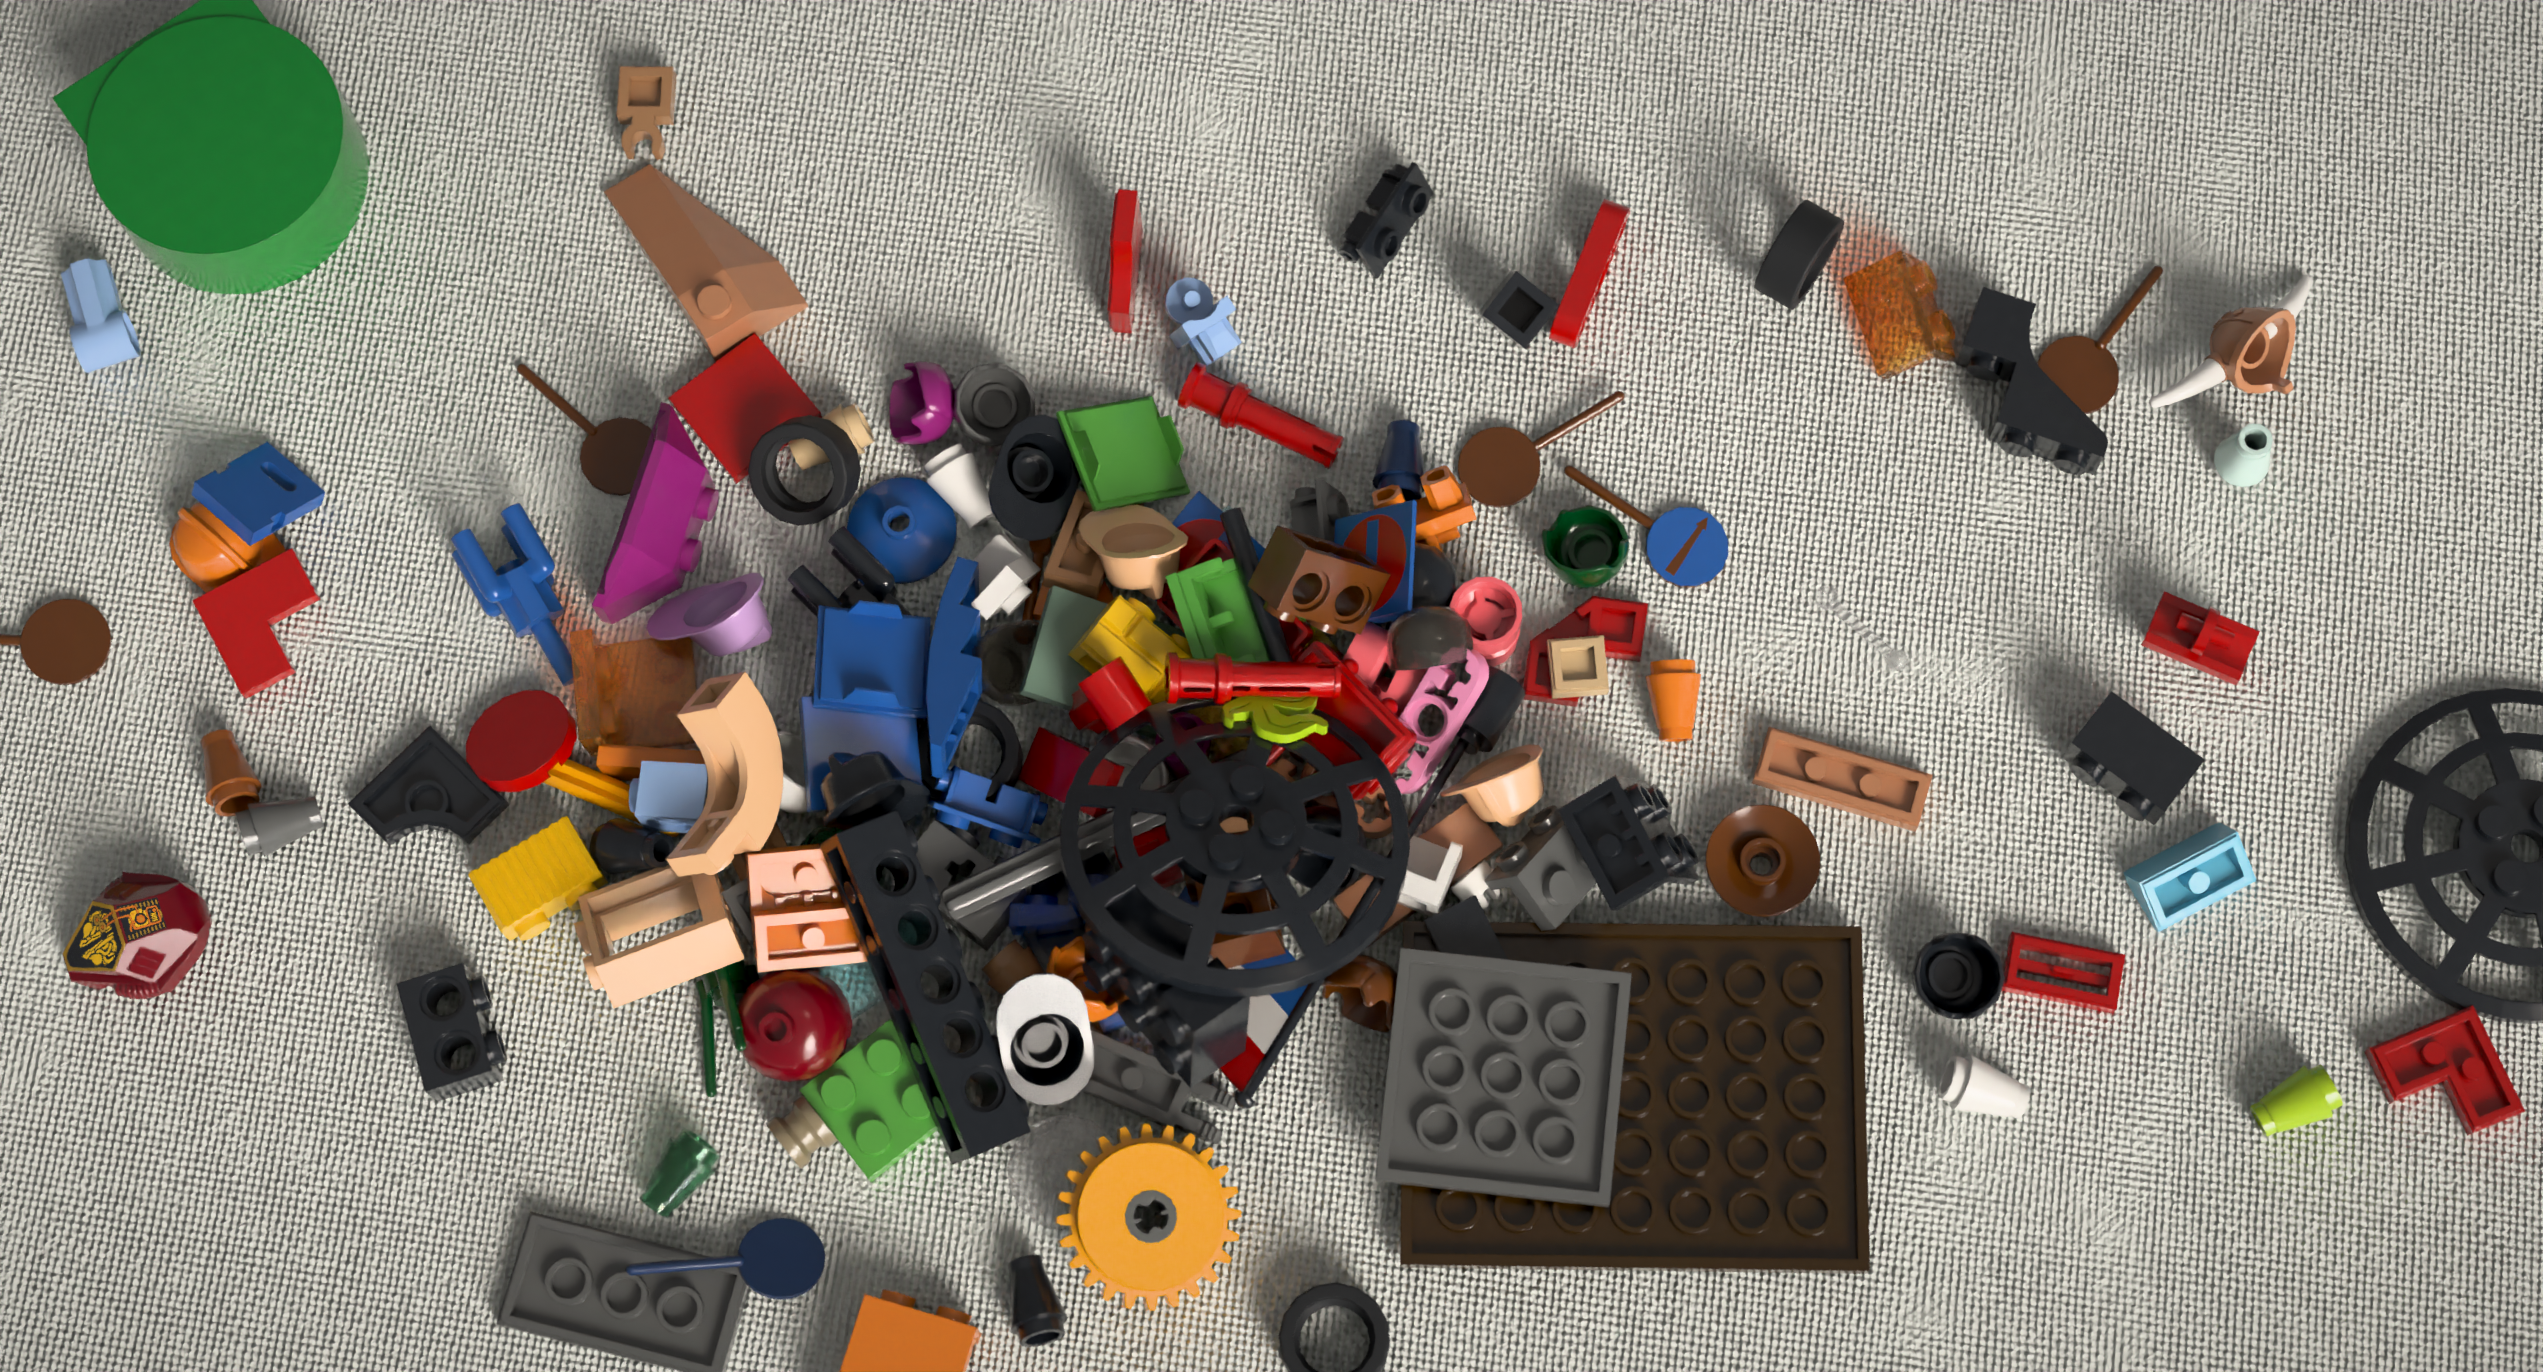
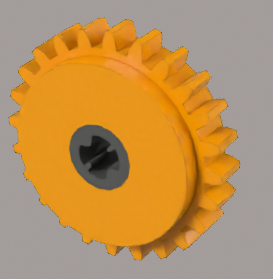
[1054,1123,1241,1311]

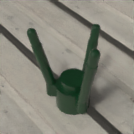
[695,959,759,1098]

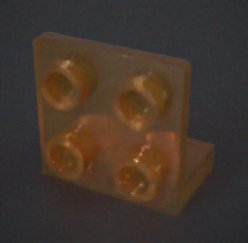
[569,629,698,757]

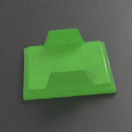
[1056,396,1190,512]

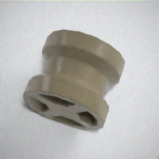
[766,1095,838,1169]

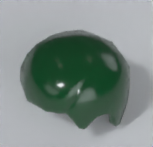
[1541,505,1630,588]

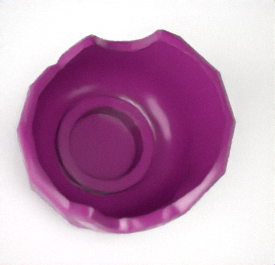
[889,361,955,445]

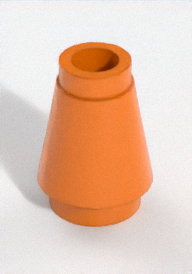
[1645,659,1701,742]

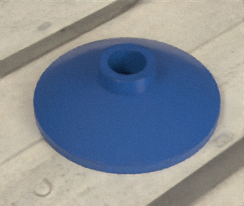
[847,477,957,584]

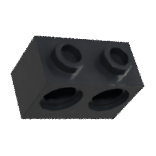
[396,963,507,1102]

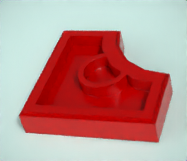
[1107,189,1143,334]

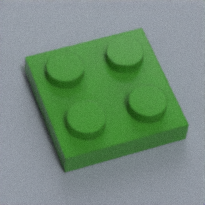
[799,1019,937,1182]

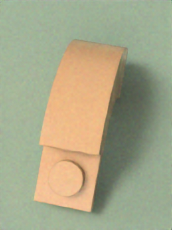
[666,672,783,877]

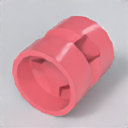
[1448,577,1522,667]
[1343,621,1437,716]

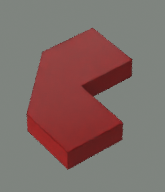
[1523,596,1648,707]

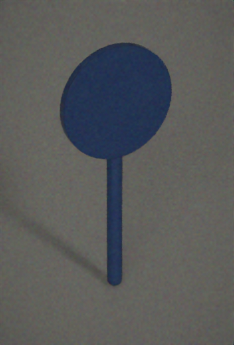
[626,1218,825,1300]

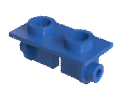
[928,765,1048,849]

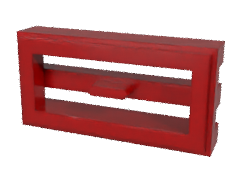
[2002,932,2125,1014]

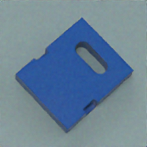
[191,442,325,546]

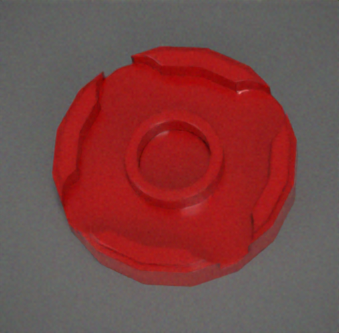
[466,690,577,792]

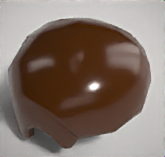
[1322,954,1398,1033]

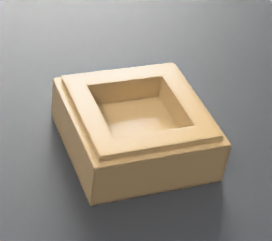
[1547,635,1609,699]

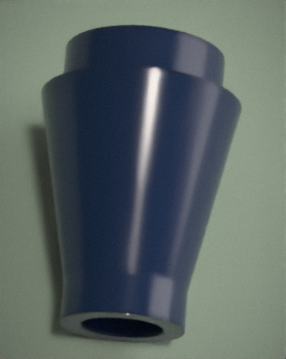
[1373,420,1425,501]

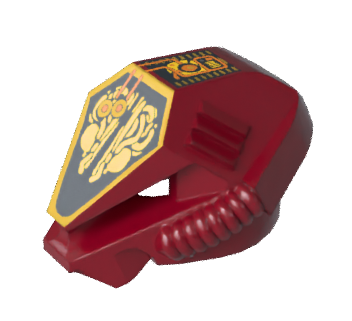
[63,872,212,999]

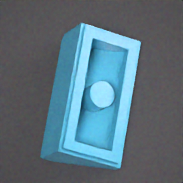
[2123,823,2257,932]

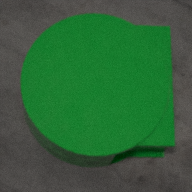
[53,0,369,295]

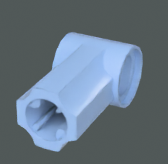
[61,258,141,373]

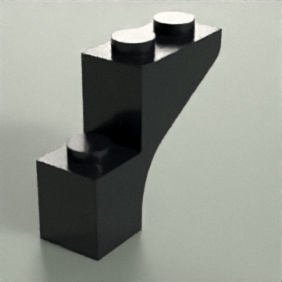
[1955,287,2108,475]

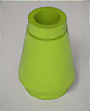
[2249,1064,2343,1137]

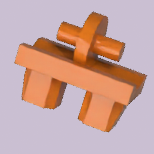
[1372,465,1477,555]

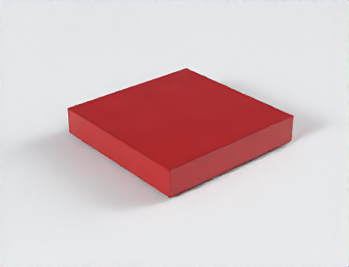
[668,333,823,484]

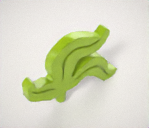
[1221,696,1328,743]

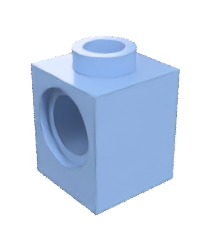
[629,761,708,833]

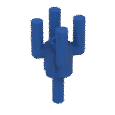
[451,503,583,686]

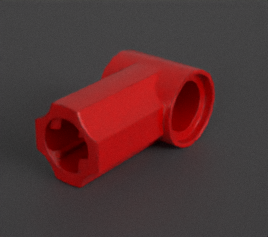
[1068,656,1152,734]

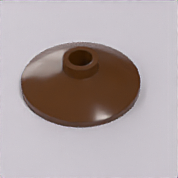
[1705,804,1820,917]

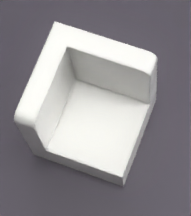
[1397,836,1463,917]

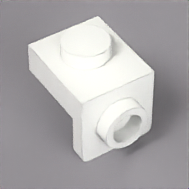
[971,533,1041,620]

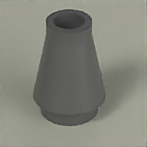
[235,795,324,857]

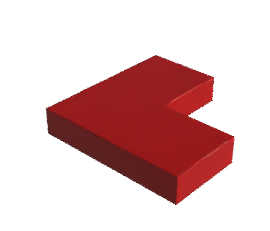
[192,548,321,699]
[2364,1006,2525,1136]

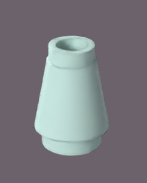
[2214,423,2273,487]

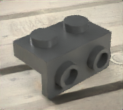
[1484,805,1596,931]

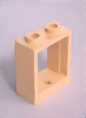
[574,864,745,1008]

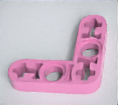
[1380,646,1489,794]

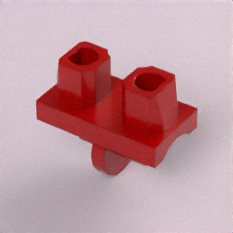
[2141,591,2260,685]

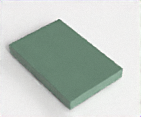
[1019,585,1190,739]

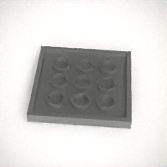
[1375,948,1632,1207]

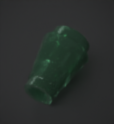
[640,1128,721,1218]

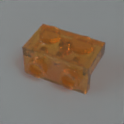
[1843,250,1955,380]

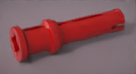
[1177,362,1344,469]
[1164,652,1341,704]

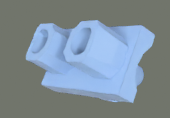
[1165,278,1242,366]

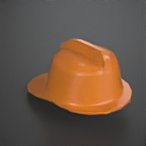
[169,502,286,593]

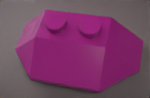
[592,402,719,624]

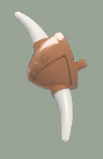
[2149,274,2312,408]

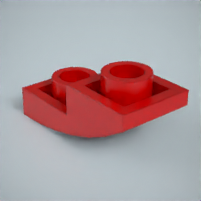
[1018,727,1125,818]

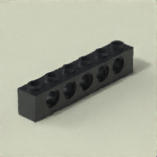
[819,810,1031,1164]

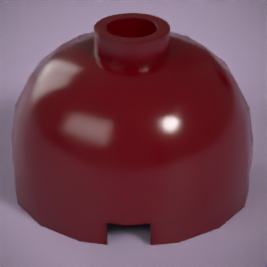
[737,968,853,1082]

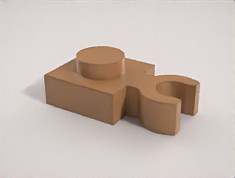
[617,66,677,160]

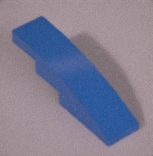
[926,556,982,779]

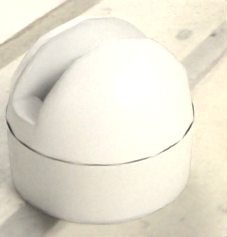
[1450,860,1500,909]

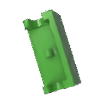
[1165,557,1269,662]

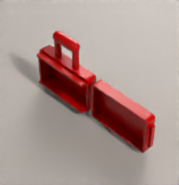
[1157,539,1417,800]

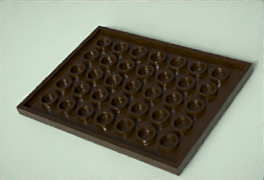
[1400,921,1870,1274]

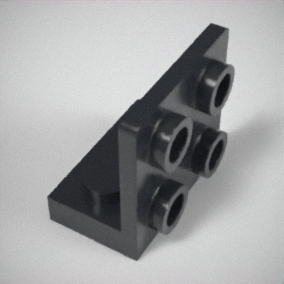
[1558,775,1699,911]

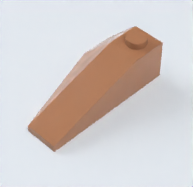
[604,164,808,362]

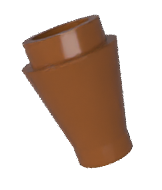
[200,729,262,817]

